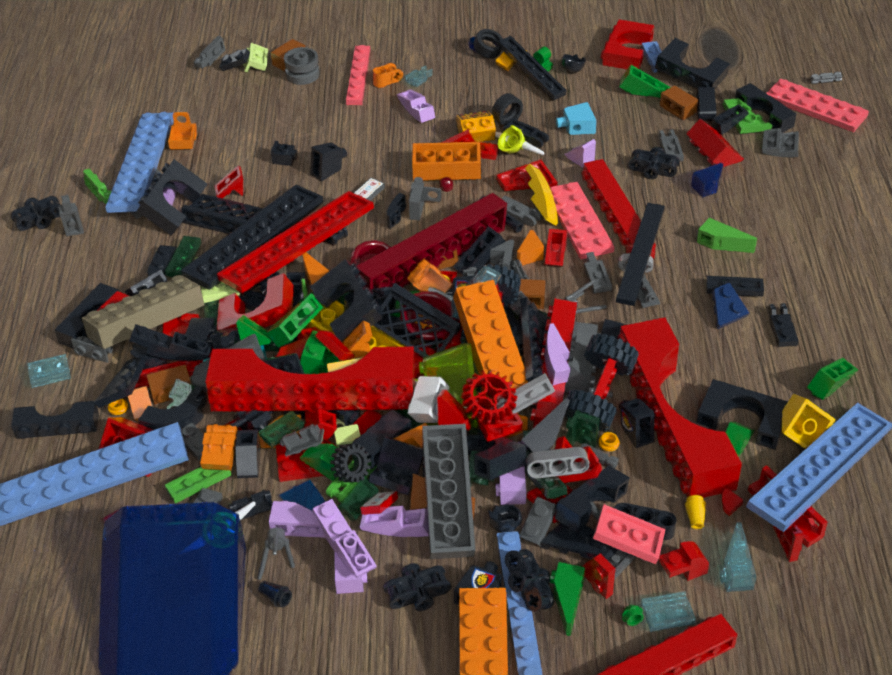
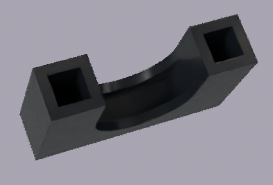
[655,38,730,89]
[137,159,207,236]
[310,259,383,342]
[697,379,788,450]
[466,426,526,480]

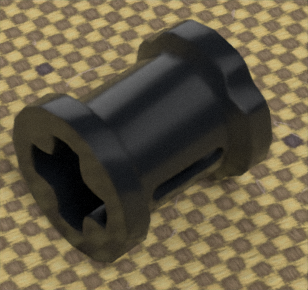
[326,227,348,246]

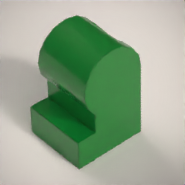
[533,46,553,72]

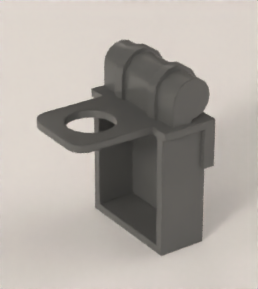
[409,177,442,221]

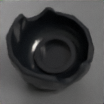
[561,54,586,73]
[488,504,522,533]

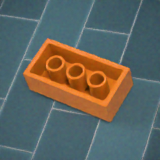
[412,142,481,181]
[459,588,508,675]

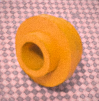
[108,398,128,415]
[599,432,619,452]

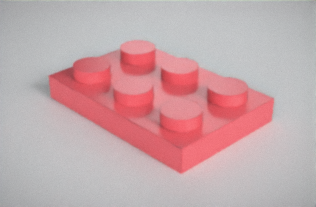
[593,504,665,564]

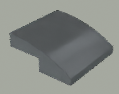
[762,128,799,157]

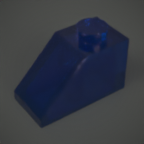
[691,162,724,198]

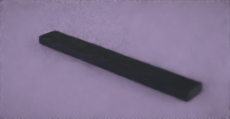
[616,202,665,306]

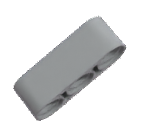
[526,447,589,478]

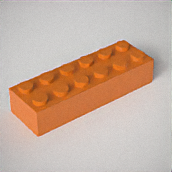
[453,280,528,399]

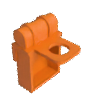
[168,112,197,149]
[407,258,454,293]
[200,424,237,470]

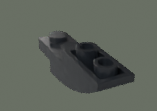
[129,324,212,361]

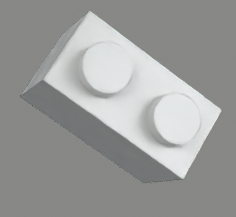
[408,376,449,423]

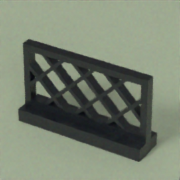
[181,194,263,234]
[373,283,461,365]

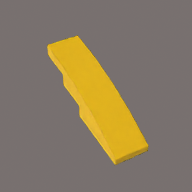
[525,164,558,226]

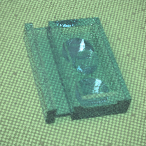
[27,354,71,388]
[641,591,696,632]

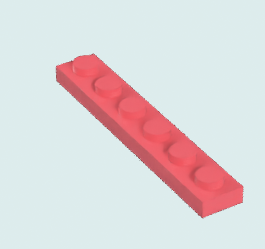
[346,45,371,105]

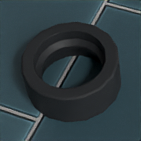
[473,29,503,58]
[492,93,523,126]

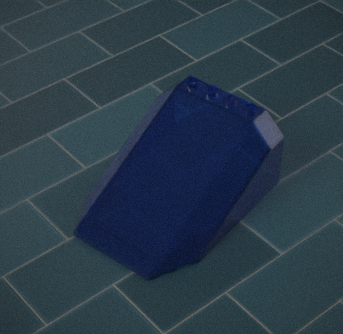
[98,502,246,675]

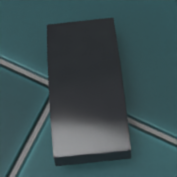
[387,193,406,229]

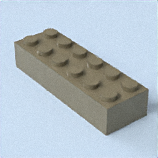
[82,275,204,349]

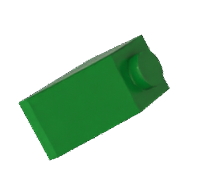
[300,443,337,481]

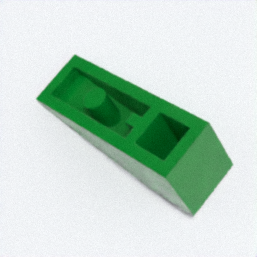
[619,65,671,98]
[267,293,323,348]
[300,330,328,374]
[807,358,858,400]
[550,562,585,636]

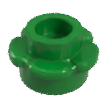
[622,605,644,626]

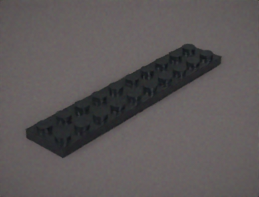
[181,184,323,290]

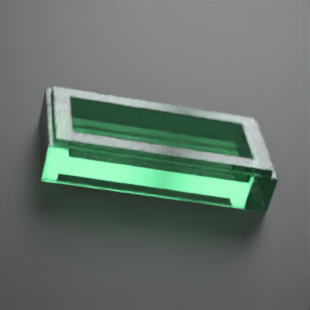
[259,411,305,448]

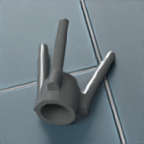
[562,280,607,314]
[257,527,295,580]

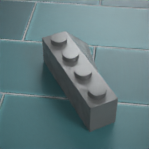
[565,322,601,393]

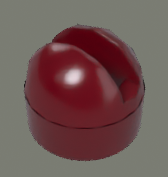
[440,177,453,192]

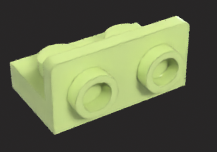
[243,43,268,72]

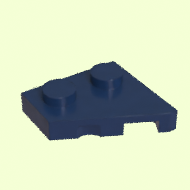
[712,283,749,329]

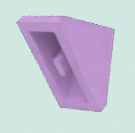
[565,139,596,168]

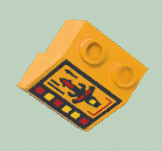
[456,110,496,142]

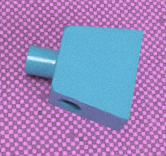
[556,102,596,135]

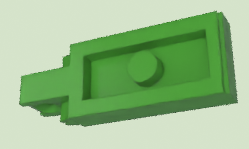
[83,169,112,204]

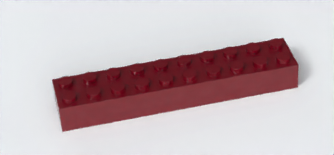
[357,193,507,289]

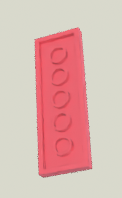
[766,79,869,132]
[550,182,615,260]

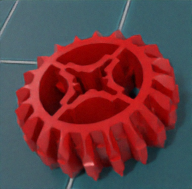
[461,369,517,425]

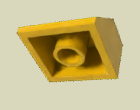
[782,394,836,449]

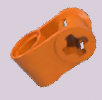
[373,63,403,88]

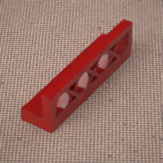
[748,465,828,548]

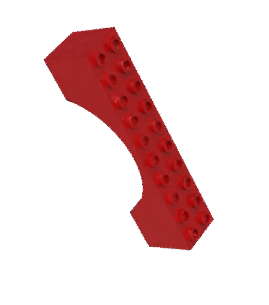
[618,317,742,498]
[206,346,415,412]

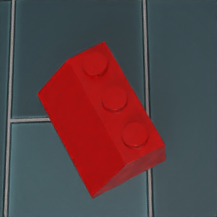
[686,119,744,168]
[99,417,154,477]

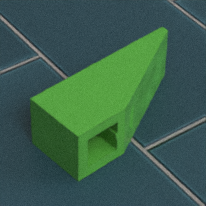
[697,218,757,253]

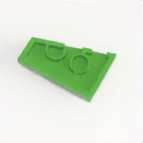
[723,98,772,134]

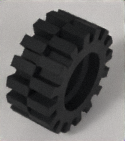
[330,444,371,482]

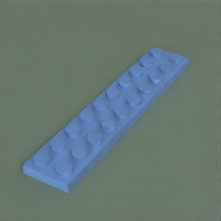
[106,112,174,213]
[746,403,892,532]
[0,422,189,526]

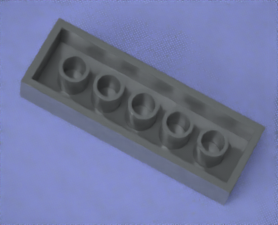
[422,424,475,559]

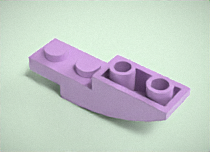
[313,499,377,578]

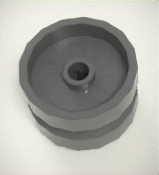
[284,47,320,85]

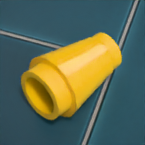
[684,495,706,529]

